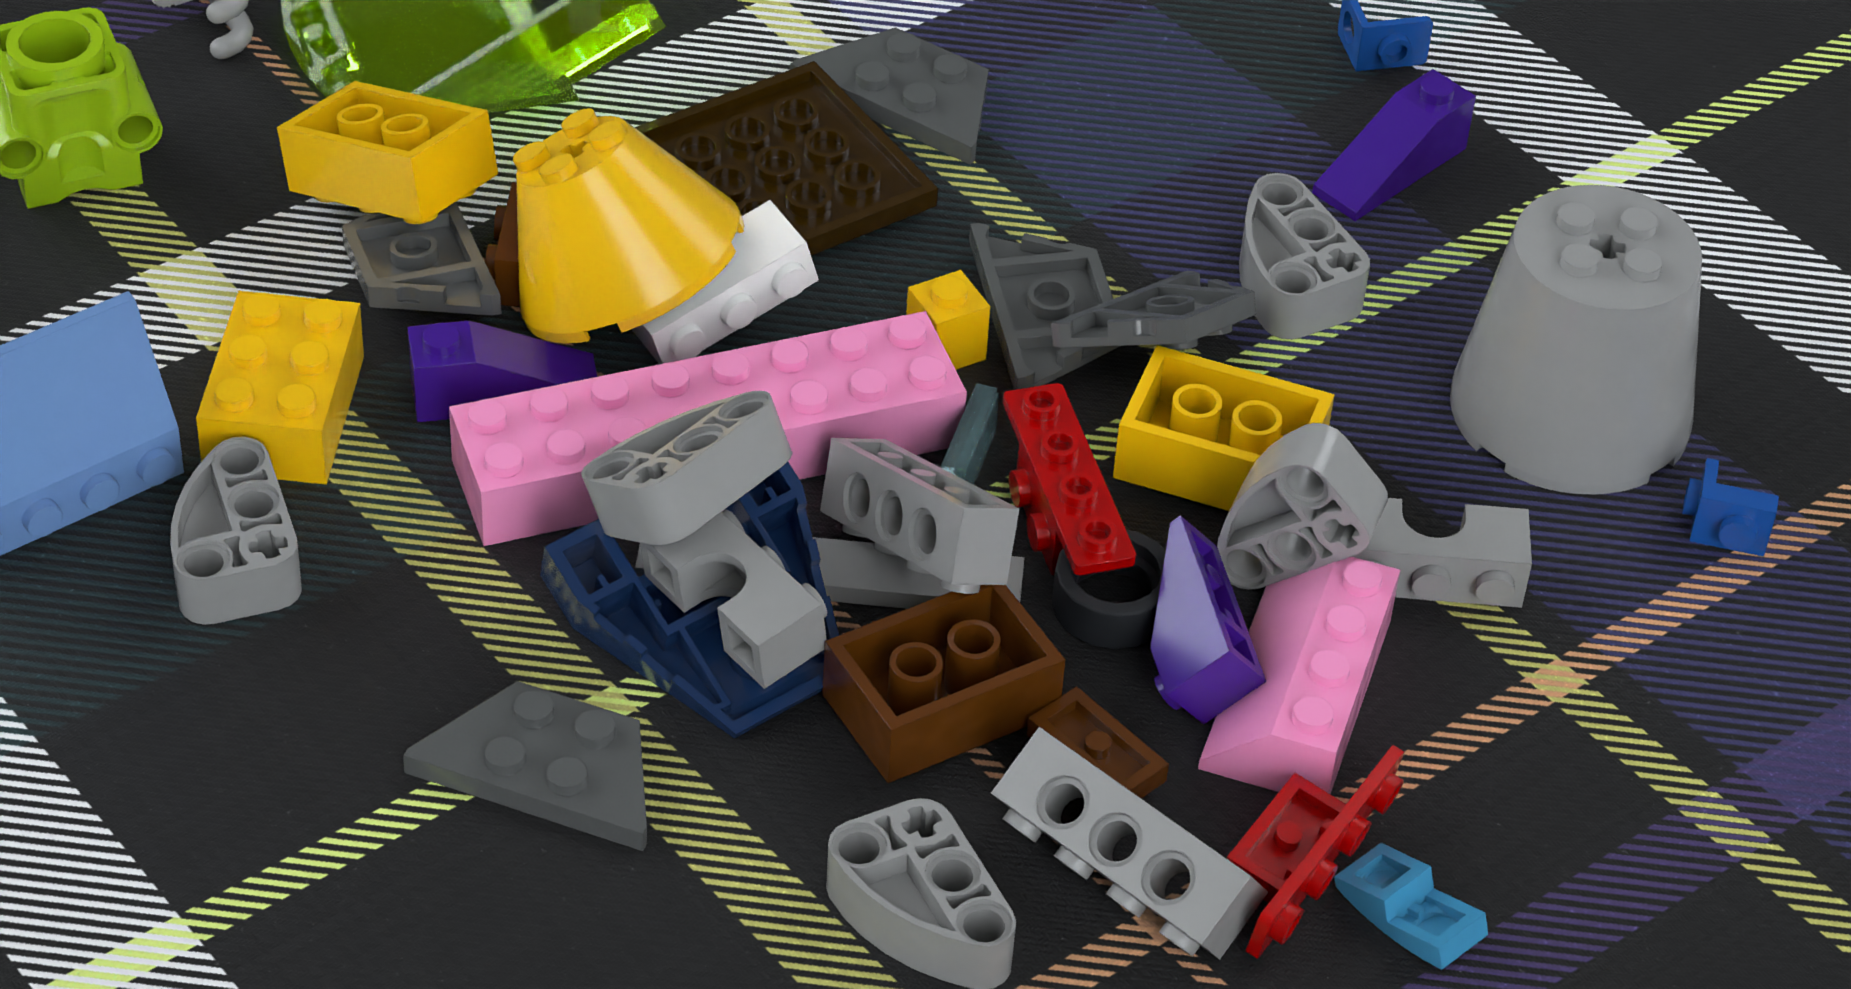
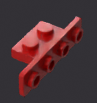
[1003,383,1136,575]
[1226,745,1405,959]

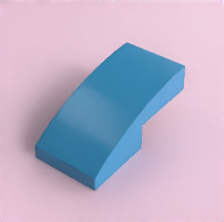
[1334,843,1488,970]

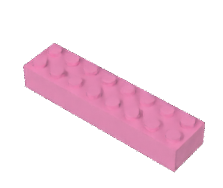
[449,311,967,546]

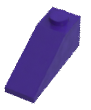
[1312,69,1476,221]
[407,321,598,422]
[1150,515,1266,724]

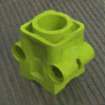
[0,7,163,209]

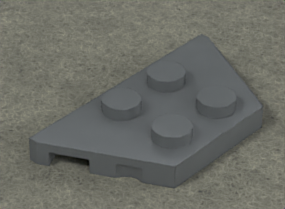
[790,27,989,165]
[342,202,502,316]
[969,223,1120,390]
[1051,270,1256,350]
[403,681,647,851]

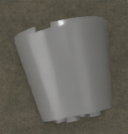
[1450,185,1702,495]

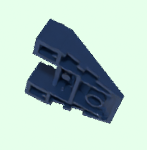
[540,462,839,739]

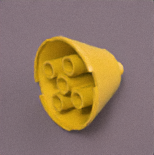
[513,108,745,343]

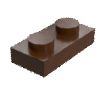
[485,182,520,306]
[1027,686,1169,798]

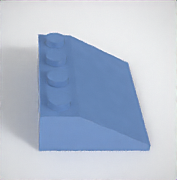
[0,291,184,556]

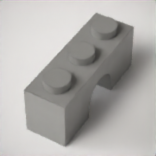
[1352,498,1532,608]
[639,509,827,689]

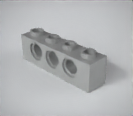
[820,438,1019,594]
[991,727,1268,960]

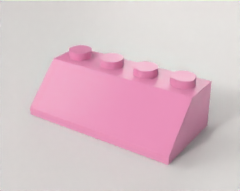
[1198,557,1400,794]

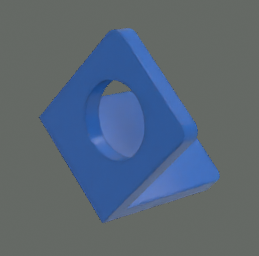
[1338,0,1433,71]

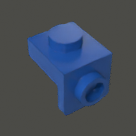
[1682,458,1779,557]

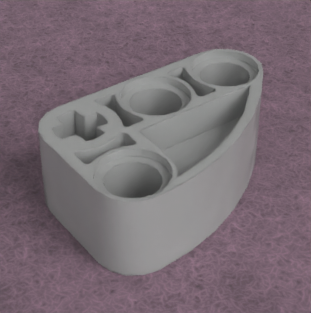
[1239,173,1370,340]
[581,391,792,545]
[1217,423,1388,590]
[170,437,302,625]
[826,798,1016,989]

